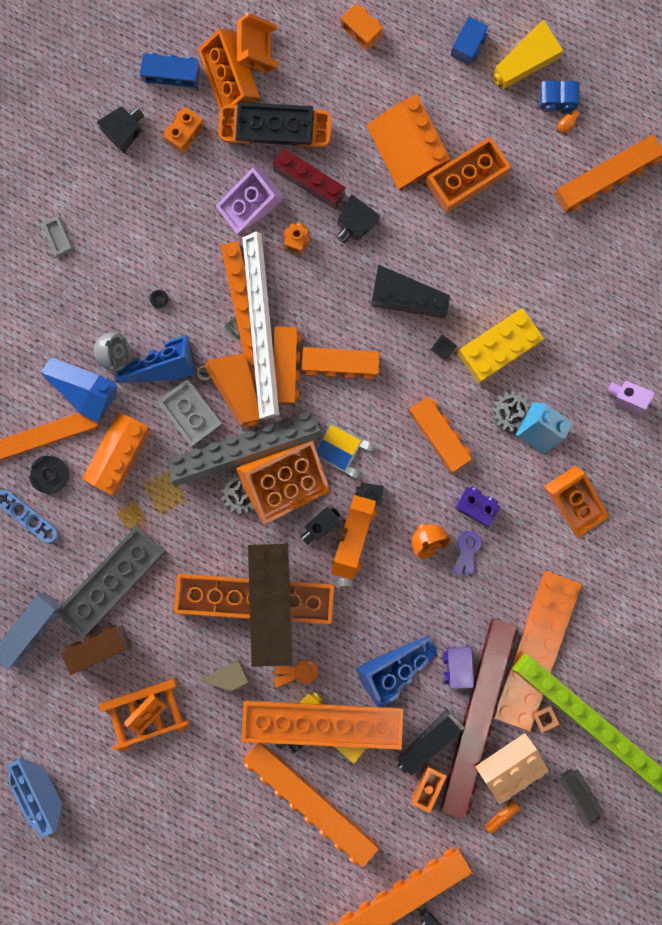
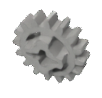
[491,390,532,432]
[220,473,255,514]

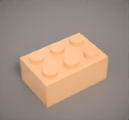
[475,734,549,805]

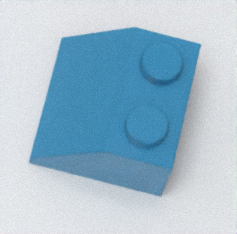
[516,402,573,454]

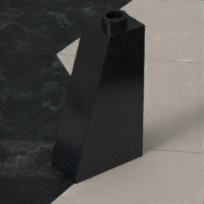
[397,709,465,775]

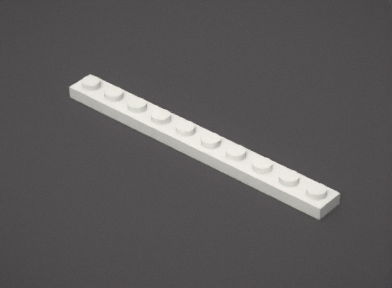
[243,232,279,419]

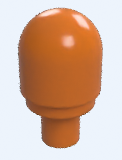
[557,110,581,134]

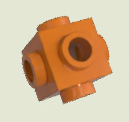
[283,223,311,255]

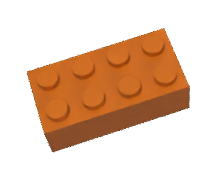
[426,136,511,214]

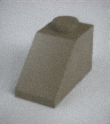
[203,660,250,692]

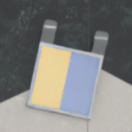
[315,422,375,479]

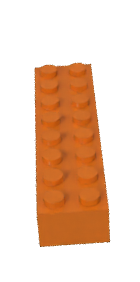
[174,574,334,624]

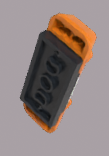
[218,102,331,148]

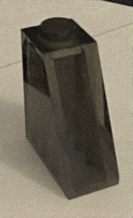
[560,769,604,828]

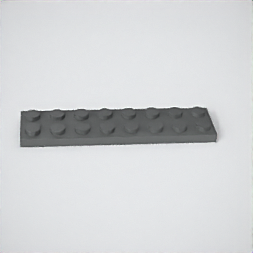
[168,410,322,487]

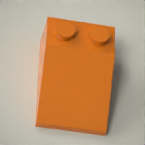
[543,466,609,538]

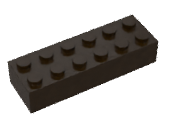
[248,544,293,667]

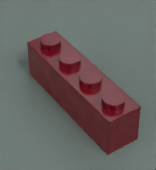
[272,148,346,210]

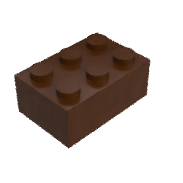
[61,624,132,675]

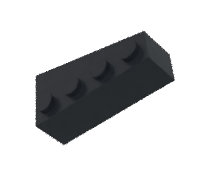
[371,264,450,319]

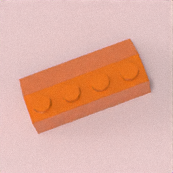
[198,28,260,110]
[82,412,152,496]

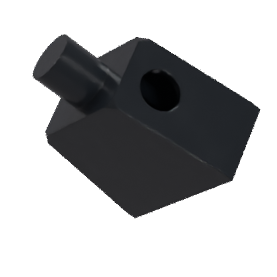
[97,107,144,154]
[336,195,380,243]
[300,504,344,545]

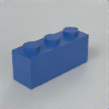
[140,52,200,88]

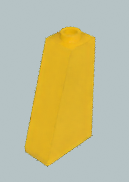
[493,20,563,89]

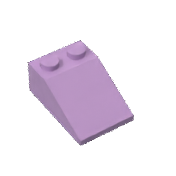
[216,167,285,234]

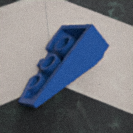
[115,335,195,383]
[41,358,117,423]
[356,636,437,707]

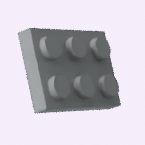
[157,379,222,447]

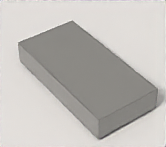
[41,216,74,258]

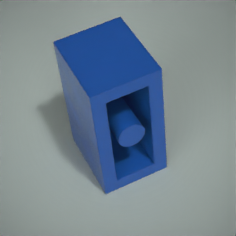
[450,16,489,65]

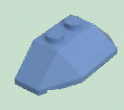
[7,758,62,838]

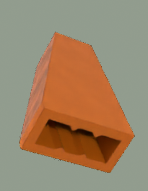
[205,353,261,428]

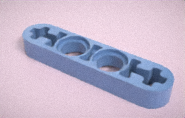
[0,490,59,543]

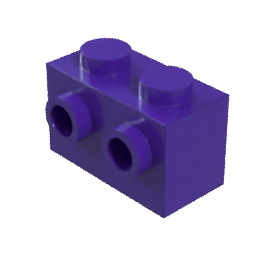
[454,486,501,527]

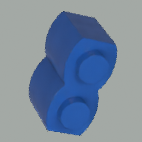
[540,80,579,112]

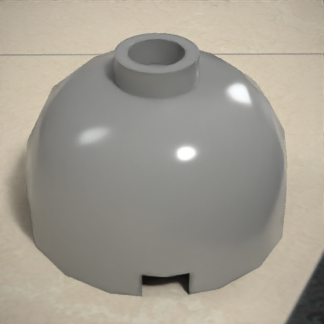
[93,332,130,371]

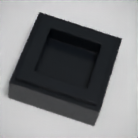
[430,335,457,361]

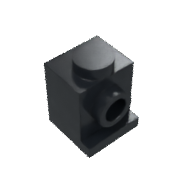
[355,483,384,506]

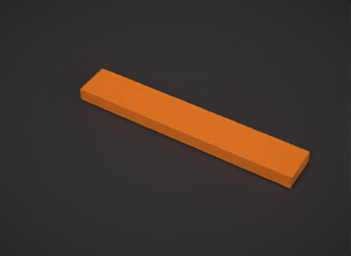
[0,413,99,460]

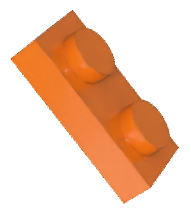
[124,694,167,735]

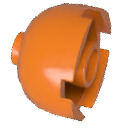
[411,523,451,559]

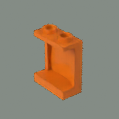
[237,13,278,73]

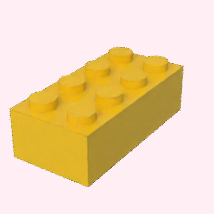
[457,307,544,384]

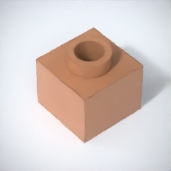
[533,706,562,733]

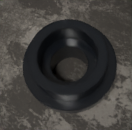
[149,290,169,309]

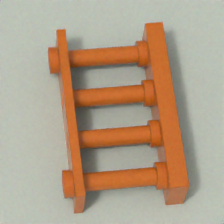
[99,677,190,752]

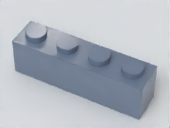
[0,592,62,670]

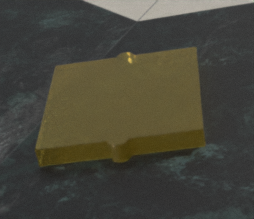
[143,470,186,514]

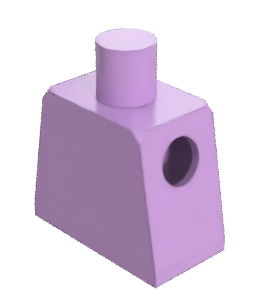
[607,381,655,417]

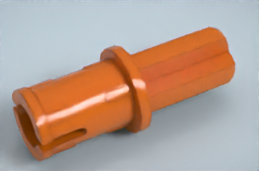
[485,800,521,834]

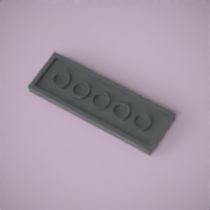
[58,525,165,638]

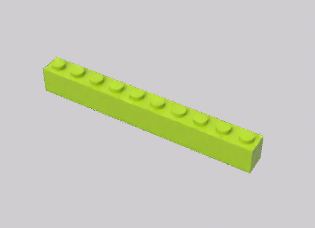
[512,654,662,795]

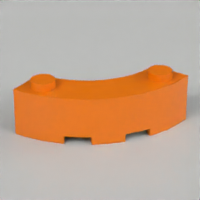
[330,495,378,580]

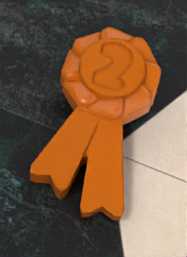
[273,659,319,688]

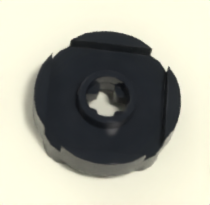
[29,456,69,494]

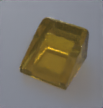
[117,501,146,529]

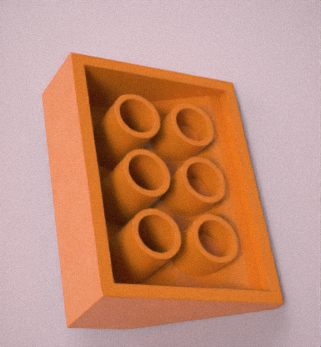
[366,94,450,190]
[236,440,330,525]

